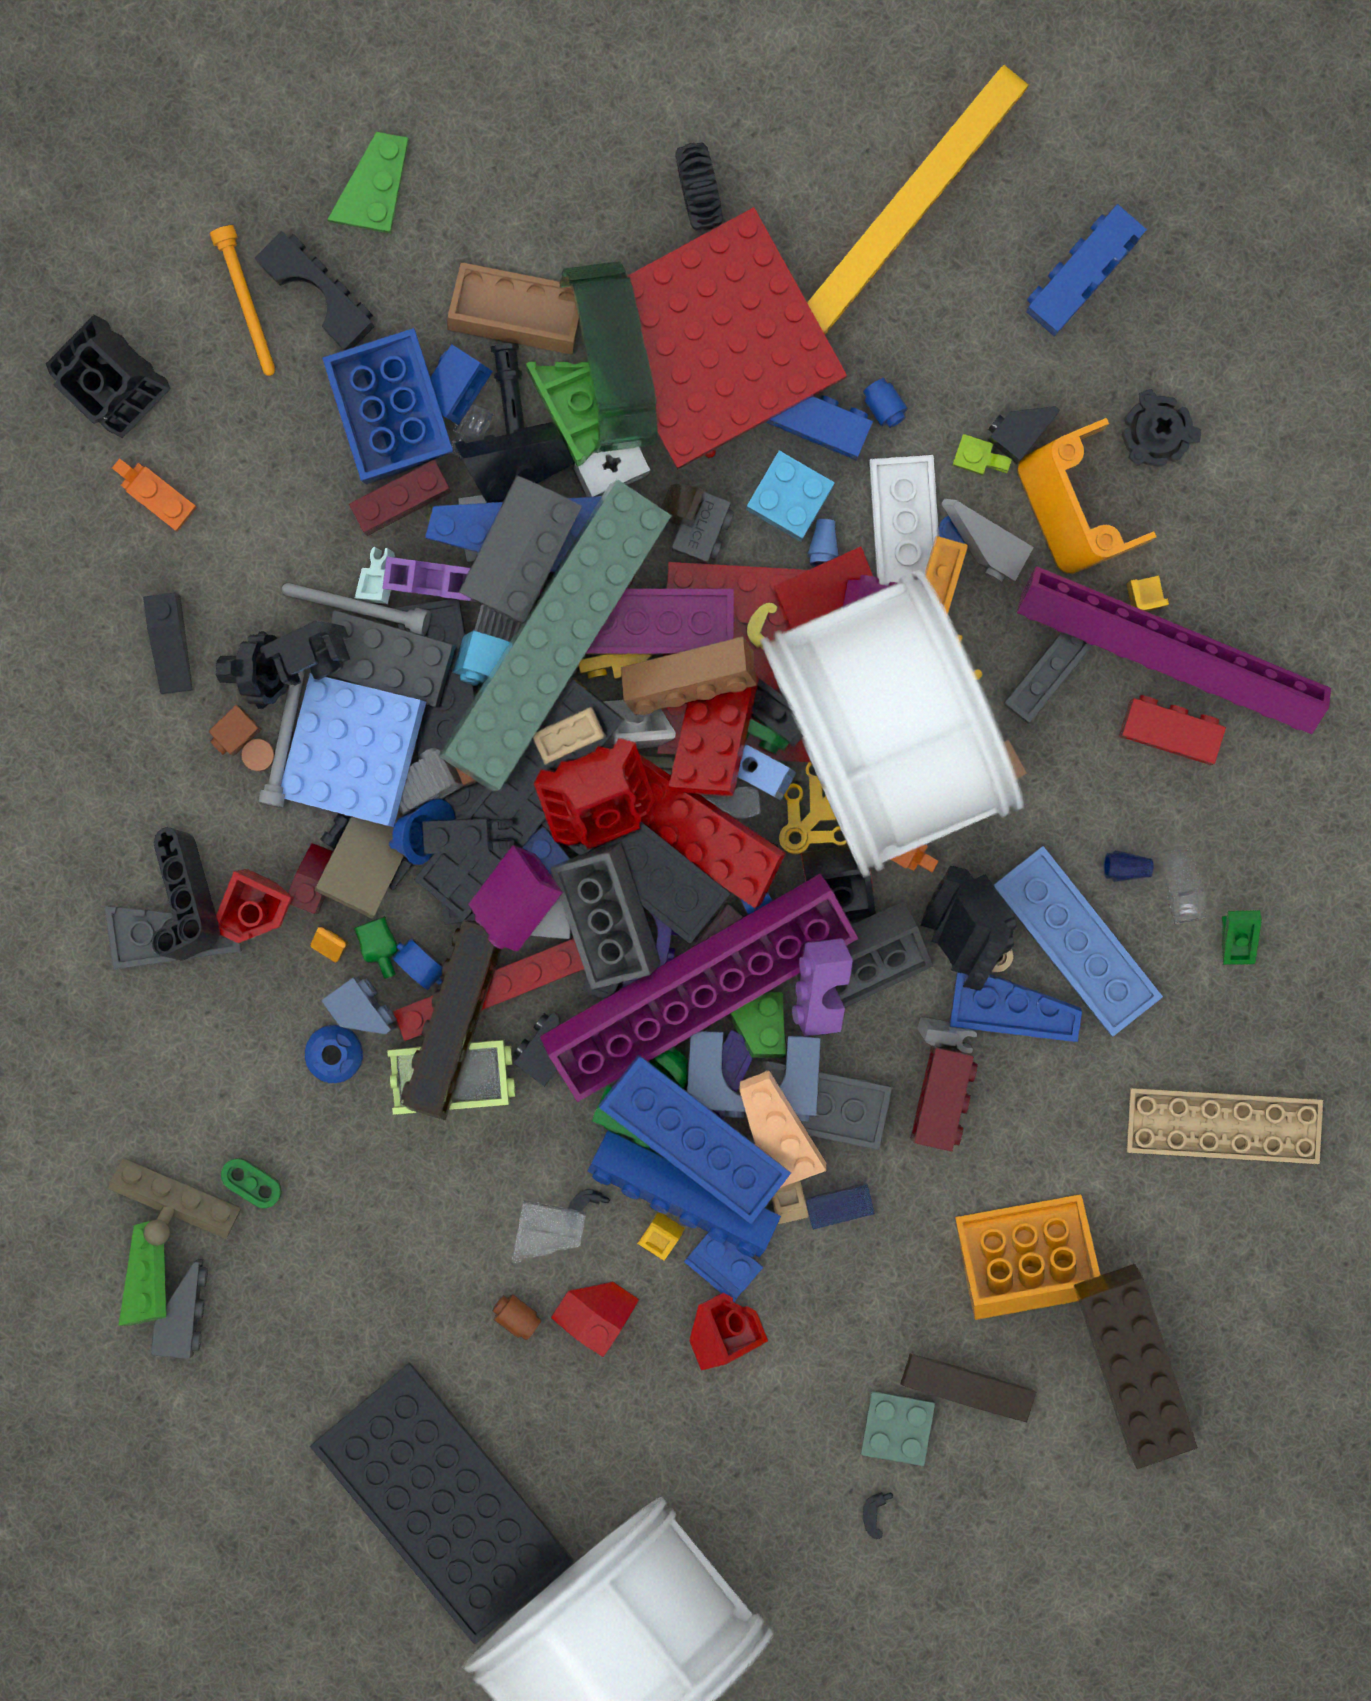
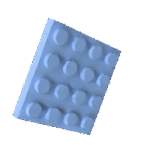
[281,673,426,827]

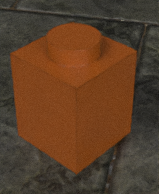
[208,705,262,756]

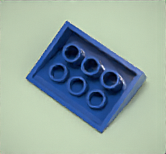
[322,328,454,485]

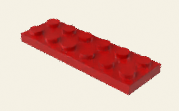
[639,754,786,908]

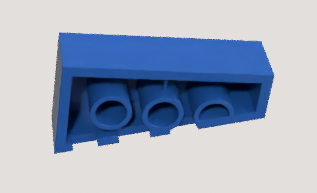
[1026,204,1147,337]

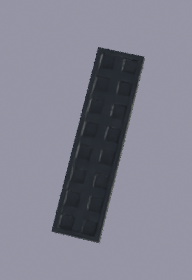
[414,678,625,920]

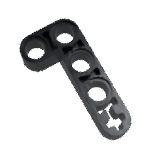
[152,827,220,961]

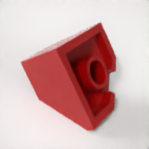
[216,869,293,943]
[551,1282,639,1357]
[689,1293,768,1371]

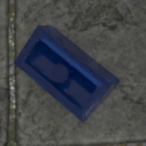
[805,1183,875,1230]

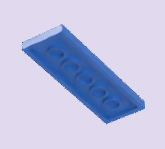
[598,1054,791,1224]

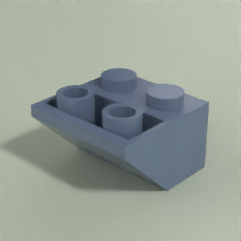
[321,976,397,1034]

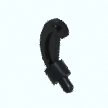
[566,1189,610,1228]
[863,1492,893,1539]

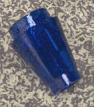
[1104,850,1154,882]

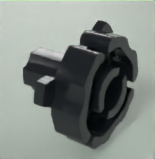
[1121,389,1201,467]
[215,631,289,709]

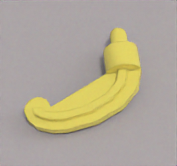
[747,603,777,650]

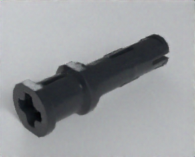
[490,343,525,434]

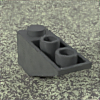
[151,1259,208,1359]

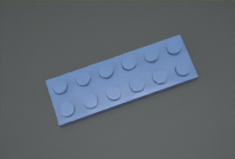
[993,846,1163,1037]

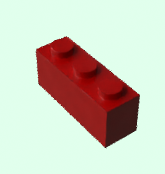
[1119,695,1226,765]

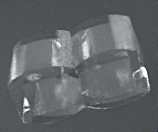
[699,787,761,820]

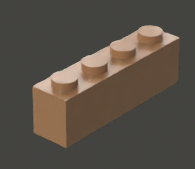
[621,637,757,715]

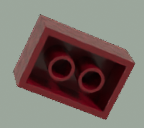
[910,1045,978,1152]

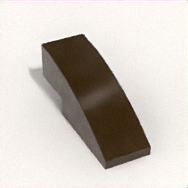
[661,484,705,528]

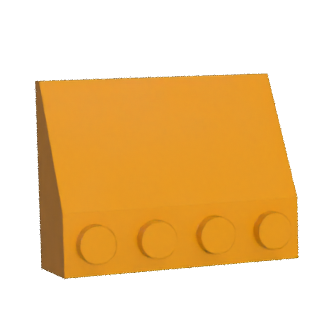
[955,1194,1100,1320]

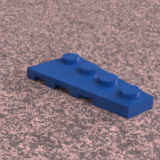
[950,972,1082,1042]

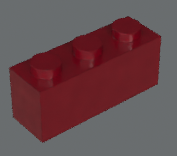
[349,459,452,536]

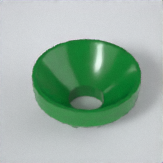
[648,1047,689,1090]

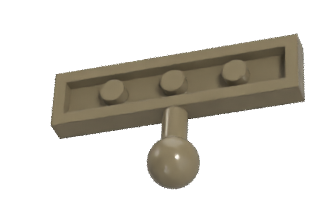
[108,1158,241,1246]

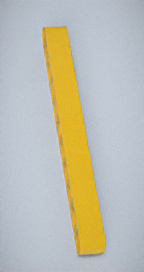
[807,65,1029,334]

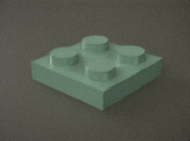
[860,1390,935,1466]

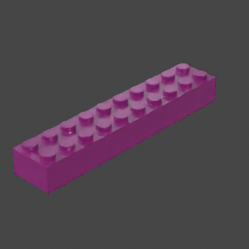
[540,874,858,1102]

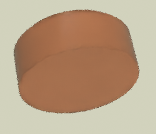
[242,739,275,771]

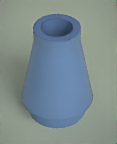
[807,519,839,567]

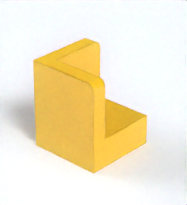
[1126,576,1169,612]

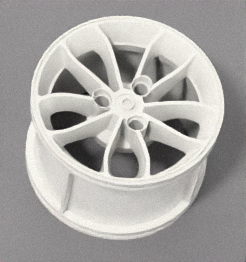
[760,570,1023,877]
[464,1497,773,1701]

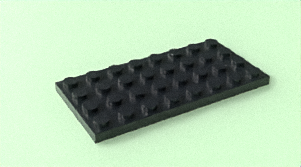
[310,1362,574,1645]

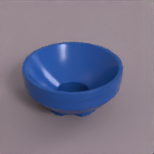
[305,1025,363,1083]

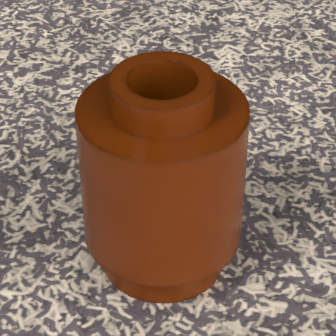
[492,1294,541,1340]

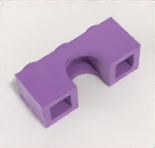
[382,557,476,602]
[792,938,853,1037]

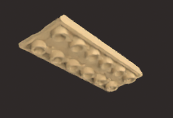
[1127,1088,1323,1164]

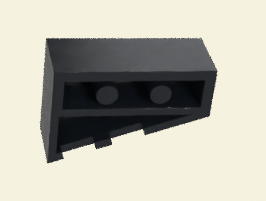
[454,422,574,503]

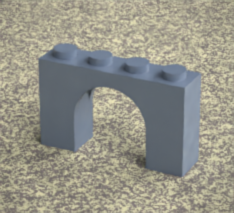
[688,1030,820,1121]

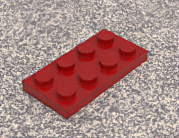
[669,675,759,796]

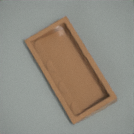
[447,262,586,355]

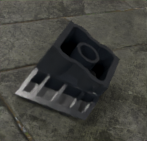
[46,314,170,438]
[920,865,1016,991]

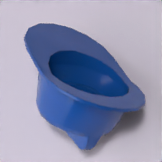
[389,799,455,865]

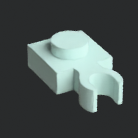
[355,547,395,604]

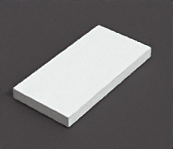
[869,455,939,586]

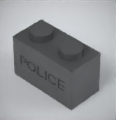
[672,492,734,564]

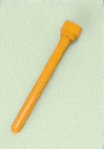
[209,225,275,376]

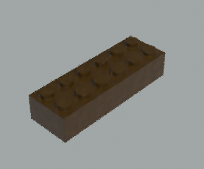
[1074,1264,1198,1469]

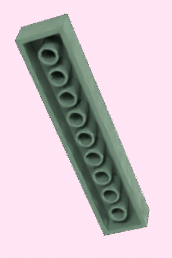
[439,479,672,791]

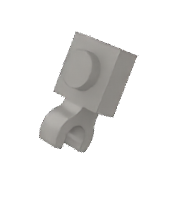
[917,1017,977,1053]

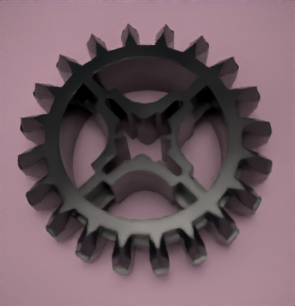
[675,142,723,231]

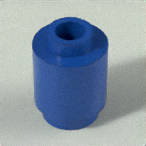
[863,378,908,428]

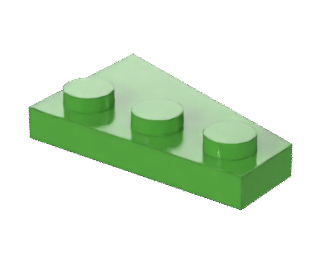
[327,132,409,234]
[118,1221,166,1326]

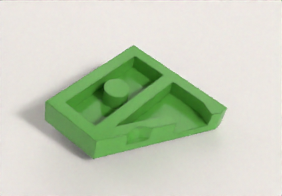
[730,992,786,1058]

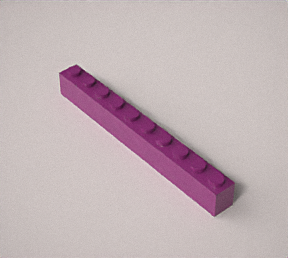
[1017,566,1331,734]

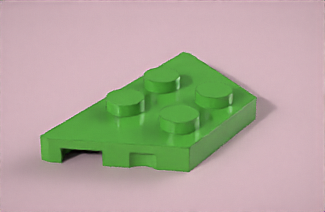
[526,362,623,467]

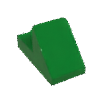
[1222,910,1262,965]

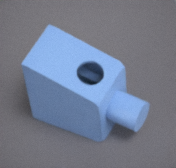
[738,745,796,800]

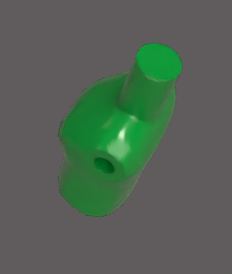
[354,916,398,979]

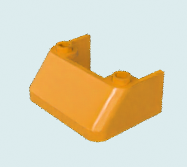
[1017,418,1156,574]

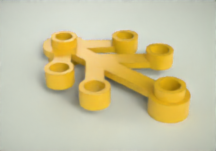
[779,762,847,854]

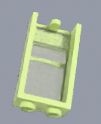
[387,1039,515,1115]

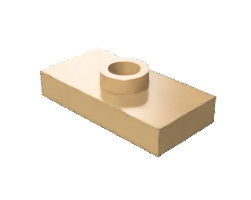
[533,707,606,764]

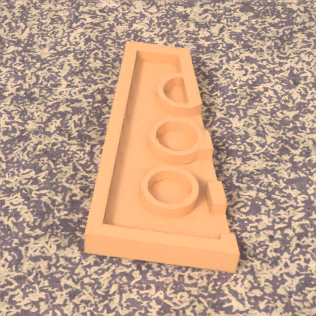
[740,1071,826,1188]

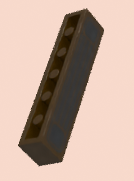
[401,920,501,1121]

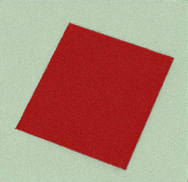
[774,546,873,630]

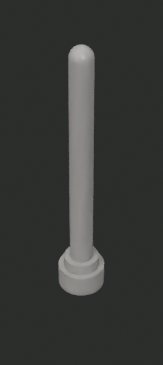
[282,583,431,636]
[258,670,305,807]

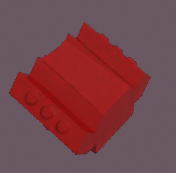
[534,738,655,850]

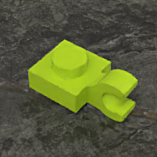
[953,434,1012,476]

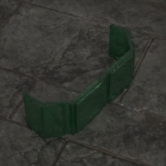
[559,261,658,453]

